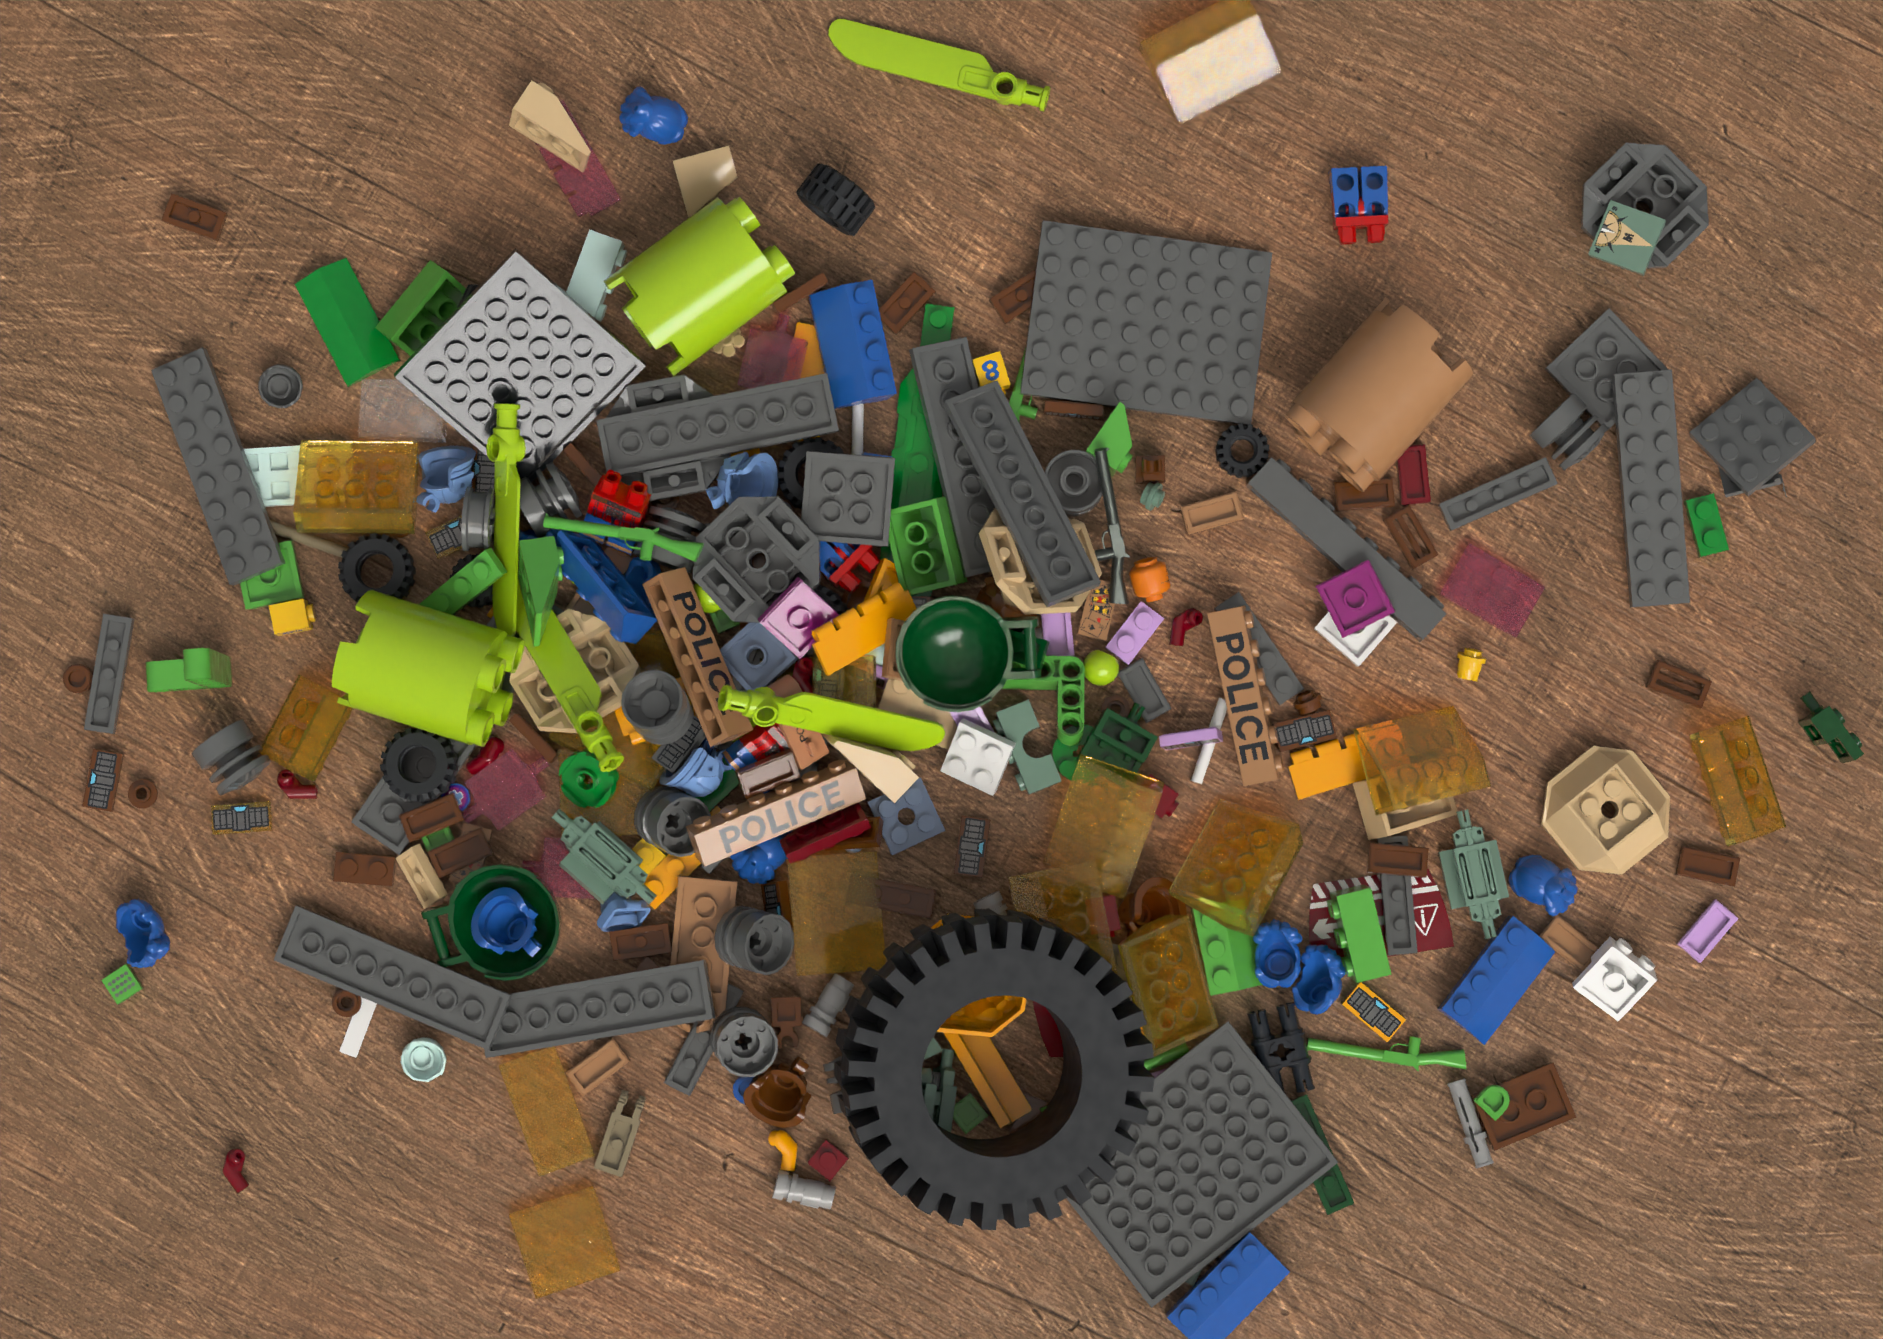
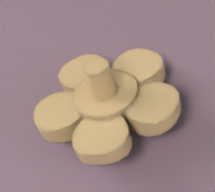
[713,328,745,357]

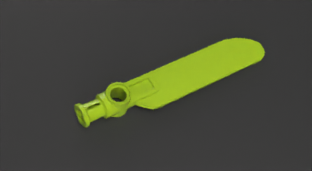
[828,19,1051,112]
[486,403,526,637]
[516,580,624,772]
[718,685,945,751]

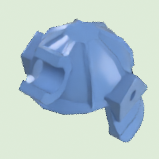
[416,446,476,513]
[706,452,778,509]
[659,747,733,797]

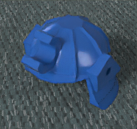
[471,887,542,957]

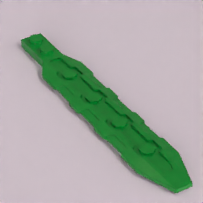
[879,304,955,597]

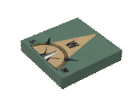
[1588,200,1666,276]

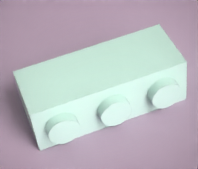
[566,229,627,322]

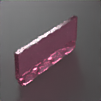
[534,100,621,217]

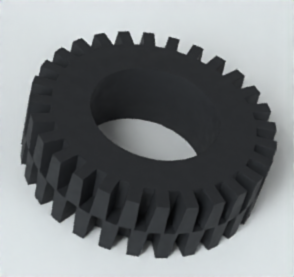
[834,908,1154,1230]

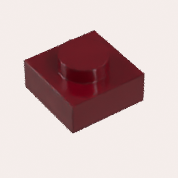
[807,1139,849,1181]

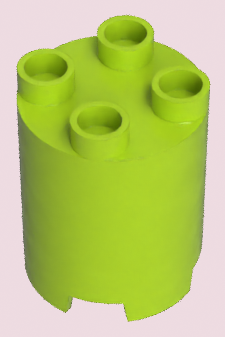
[603,197,795,376]
[332,590,525,747]

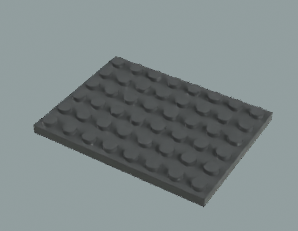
[1020,220,1272,425]
[1067,1021,1339,1308]

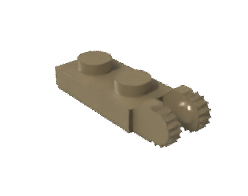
[594,1090,646,1177]

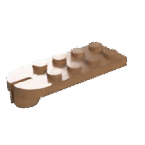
[670,876,738,1033]

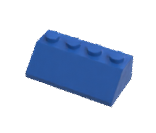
[808,280,897,409]
[556,530,657,644]
[1437,916,1555,1045]
[1165,1232,1290,1339]

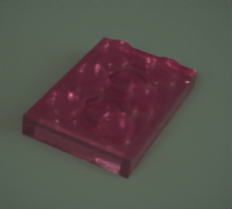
[1439,543,1545,638]

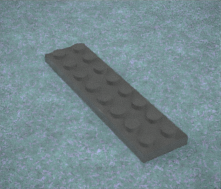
[909,337,995,578]
[151,347,285,586]
[1612,369,1690,608]
[596,373,839,476]
[943,381,1101,608]
[274,905,512,1050]
[484,960,716,1058]

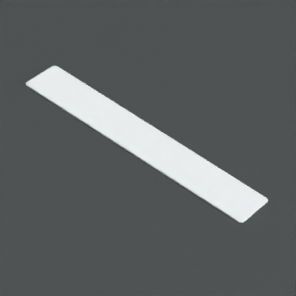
[340,997,377,1058]

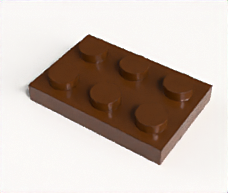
[1470,1062,1576,1151]

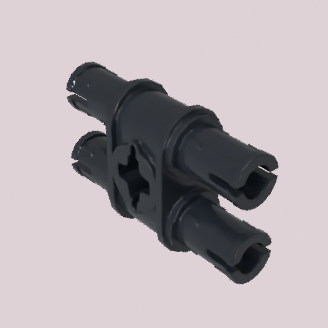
[1247,1002,1315,1094]

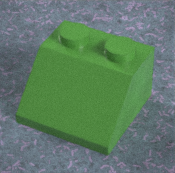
[1086,402,1133,477]

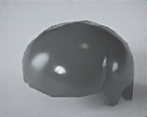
[258,364,303,408]

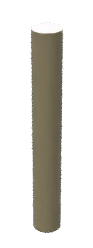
[270,520,348,558]

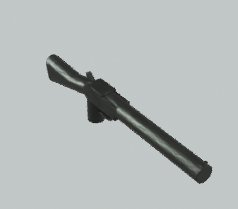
[1094,448,1130,604]

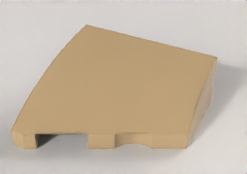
[673,146,738,218]

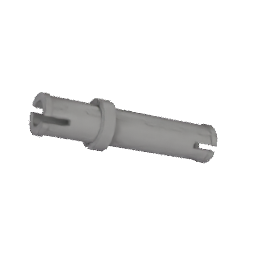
[1447,1078,1494,1169]

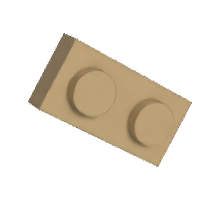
[395,844,448,909]

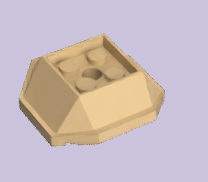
[979,508,1102,615]
[509,609,641,733]
[1541,746,1670,875]

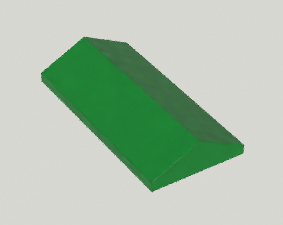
[295,258,400,387]

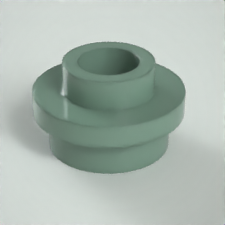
[1140,482,1165,511]

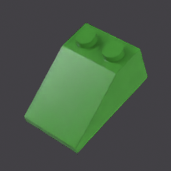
[518,536,564,646]

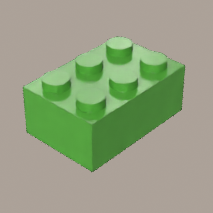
[1327,884,1392,983]

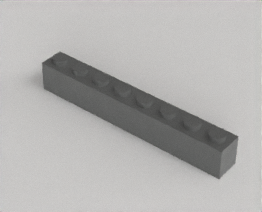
[1246,457,1446,642]

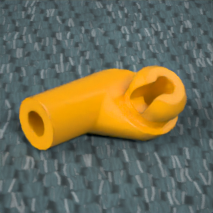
[768,1130,798,1171]

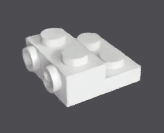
[1572,937,1657,1021]

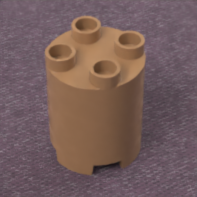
[1284,297,1473,492]

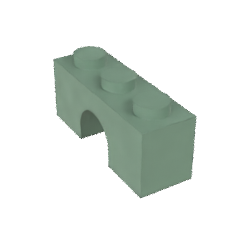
[993,699,1062,795]

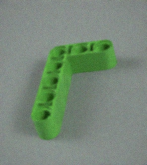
[146,648,232,692]
[1002,655,1085,746]

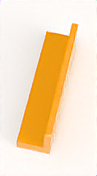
[943,1032,1032,1128]

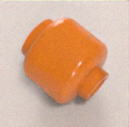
[1129,557,1170,602]

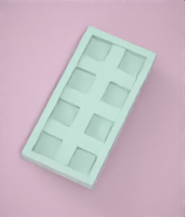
[244,442,355,507]

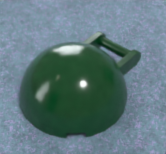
[895,595,1041,713]
[421,863,561,981]

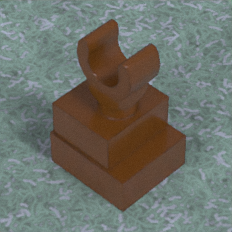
[1135,455,1165,484]

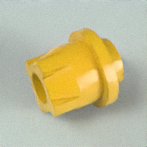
[1457,648,1486,681]

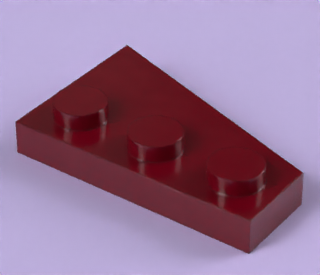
[779,802,871,864]

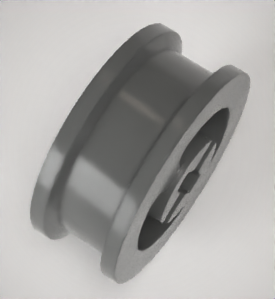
[461,487,495,551]

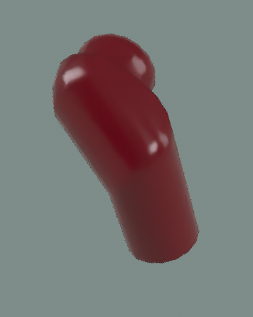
[1169,608,1203,647]
[792,657,817,694]
[466,737,505,775]
[277,769,318,799]
[223,1148,249,1194]

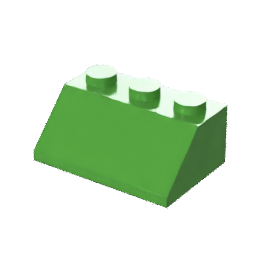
[375,260,466,356]
[889,497,968,595]
[1191,898,1262,996]

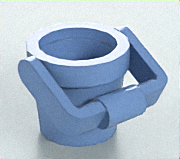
[597,892,651,932]

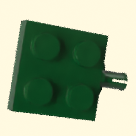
[1798,691,1864,763]
[1075,702,1158,789]

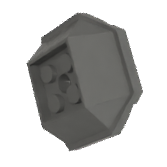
[1581,143,1709,269]
[606,375,730,502]
[693,496,820,623]

